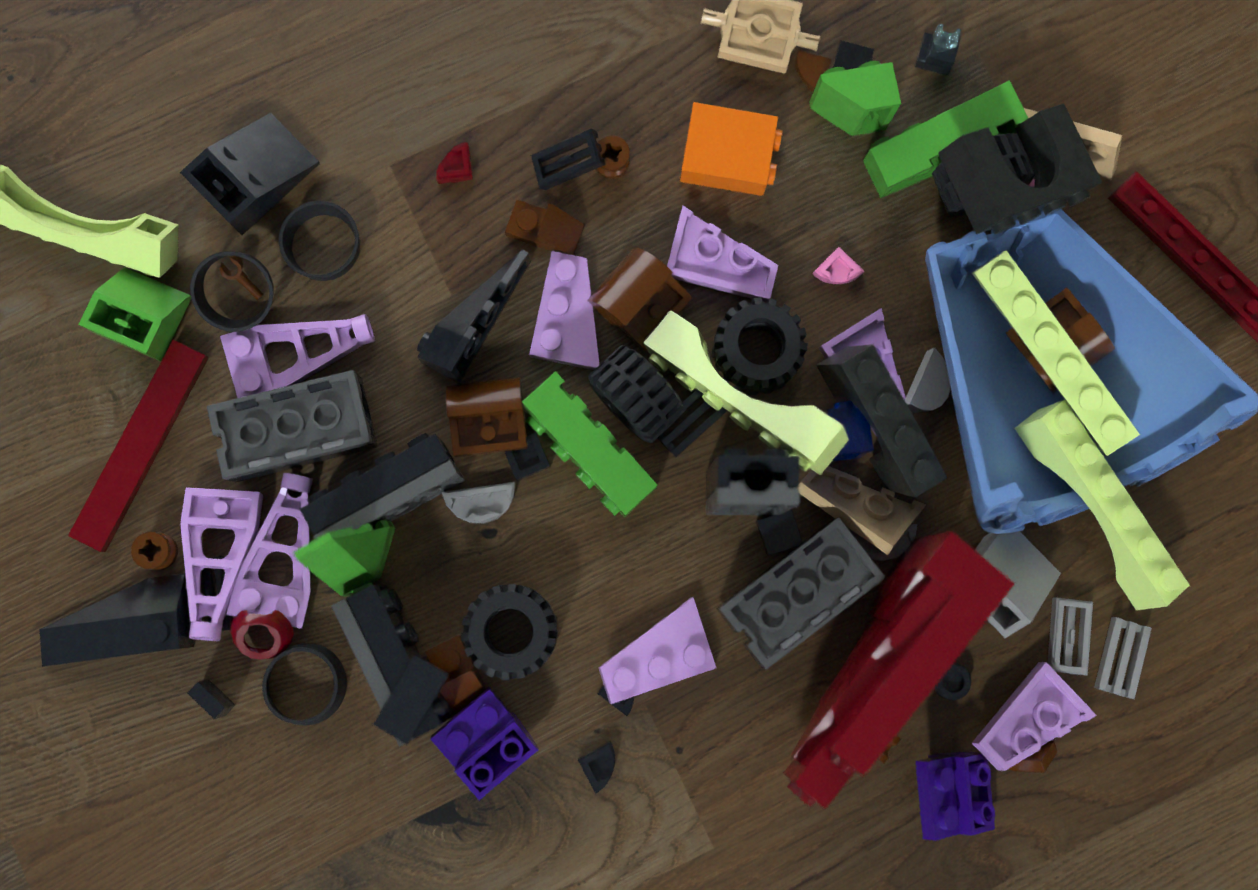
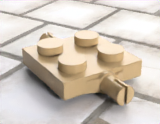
[701,0,820,74]

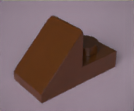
[505,200,584,255]
[425,635,486,714]

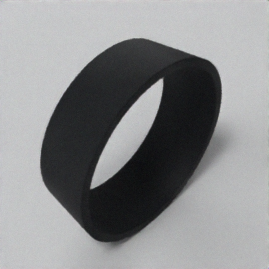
[279,201,360,281]
[190,251,274,332]
[262,643,347,726]

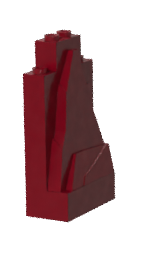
[783,531,1016,810]

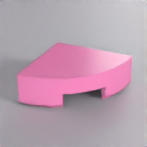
[813,247,864,284]

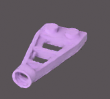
[220,314,375,398]
[227,473,313,628]
[180,487,263,641]

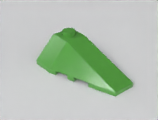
[293,520,395,596]

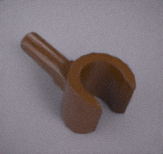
[220,255,264,300]

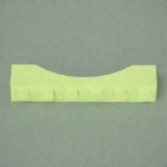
[0,165,179,278]
[972,250,1140,456]
[643,310,849,475]
[1014,399,1190,610]

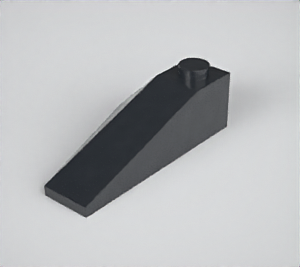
[417,250,531,384]
[39,573,194,667]

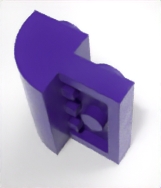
[430,687,538,800]
[915,752,995,841]

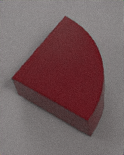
[436,142,473,184]

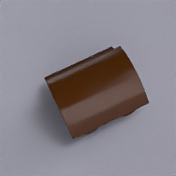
[587,248,693,350]
[1006,287,1115,394]
[446,377,528,457]

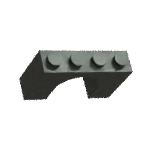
[938,104,1103,235]
[816,344,948,497]

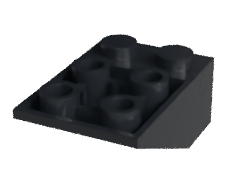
[180,113,320,235]

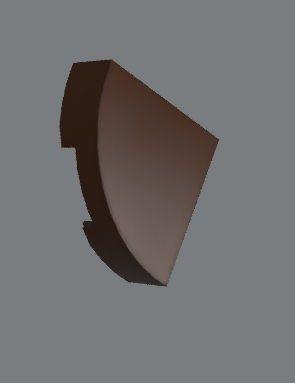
[795,50,832,92]
[1009,741,1057,773]

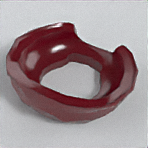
[230,610,294,660]

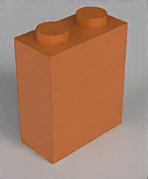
[680,102,782,196]

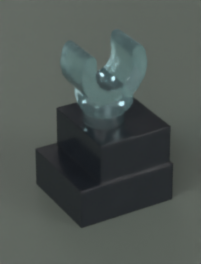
[914,24,961,76]

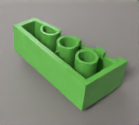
[863,80,1029,198]
[522,371,658,517]

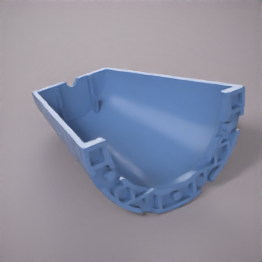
[925,209,1258,534]

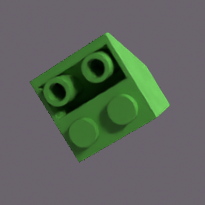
[809,61,901,136]
[78,267,191,361]

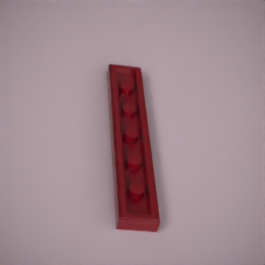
[1108,171,1258,343]
[68,340,209,552]

